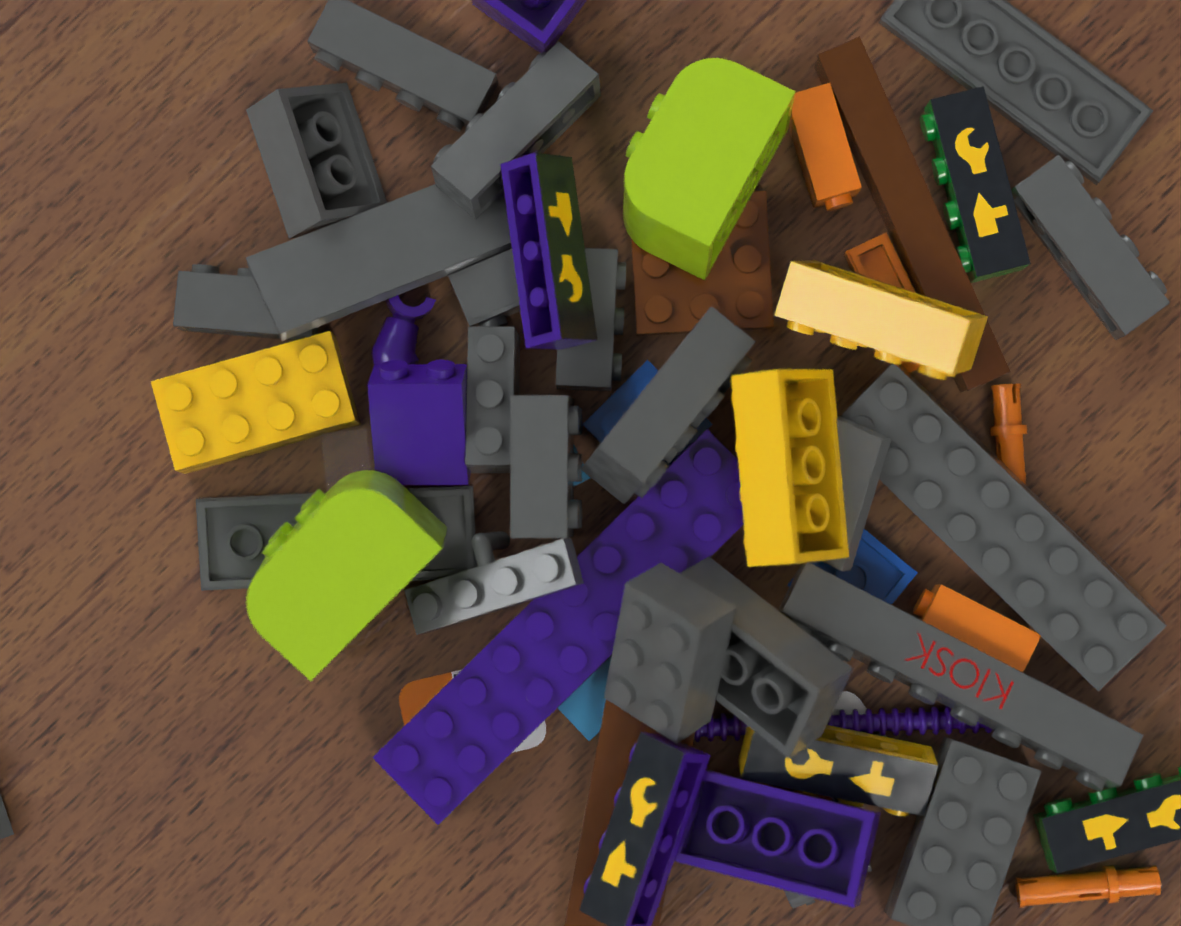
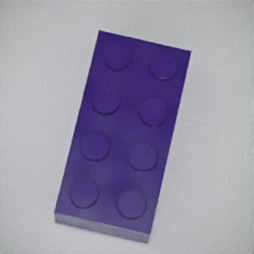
[674,769,881,908]

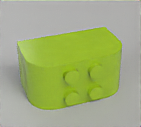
[623,58,796,280]
[246,470,448,681]

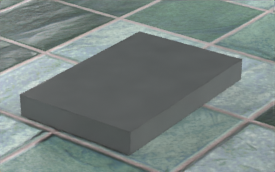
[821,415,891,571]

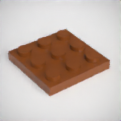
[631,191,774,336]

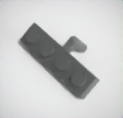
[404,531,584,635]

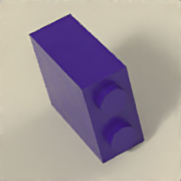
[367,360,471,485]

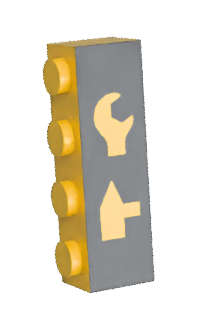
[738,725,938,816]

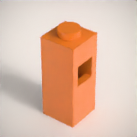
[789,83,862,211]
[913,584,1041,673]

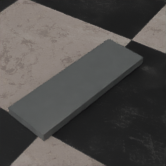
[879,0,1154,185]
[246,184,512,341]
[196,485,477,591]

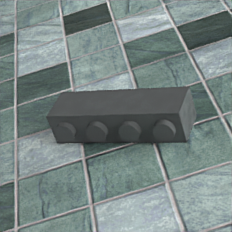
[307,0,498,132]
[431,41,601,220]
[1011,155,1170,341]

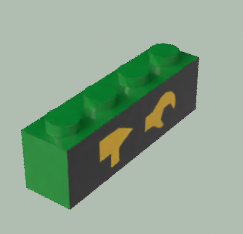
[920,86,1031,283]
[1033,766,1181,874]

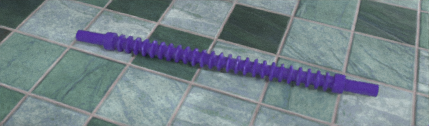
[694,706,992,742]

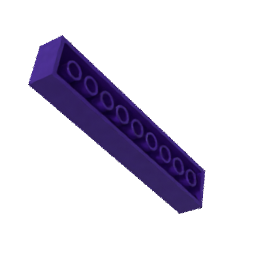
[372,429,744,825]

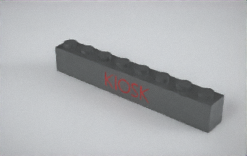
[778,562,1144,791]

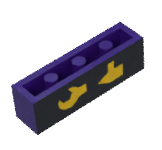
[500,152,598,350]
[579,732,710,926]

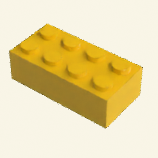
[775,260,988,380]
[151,331,360,474]
[731,369,849,567]

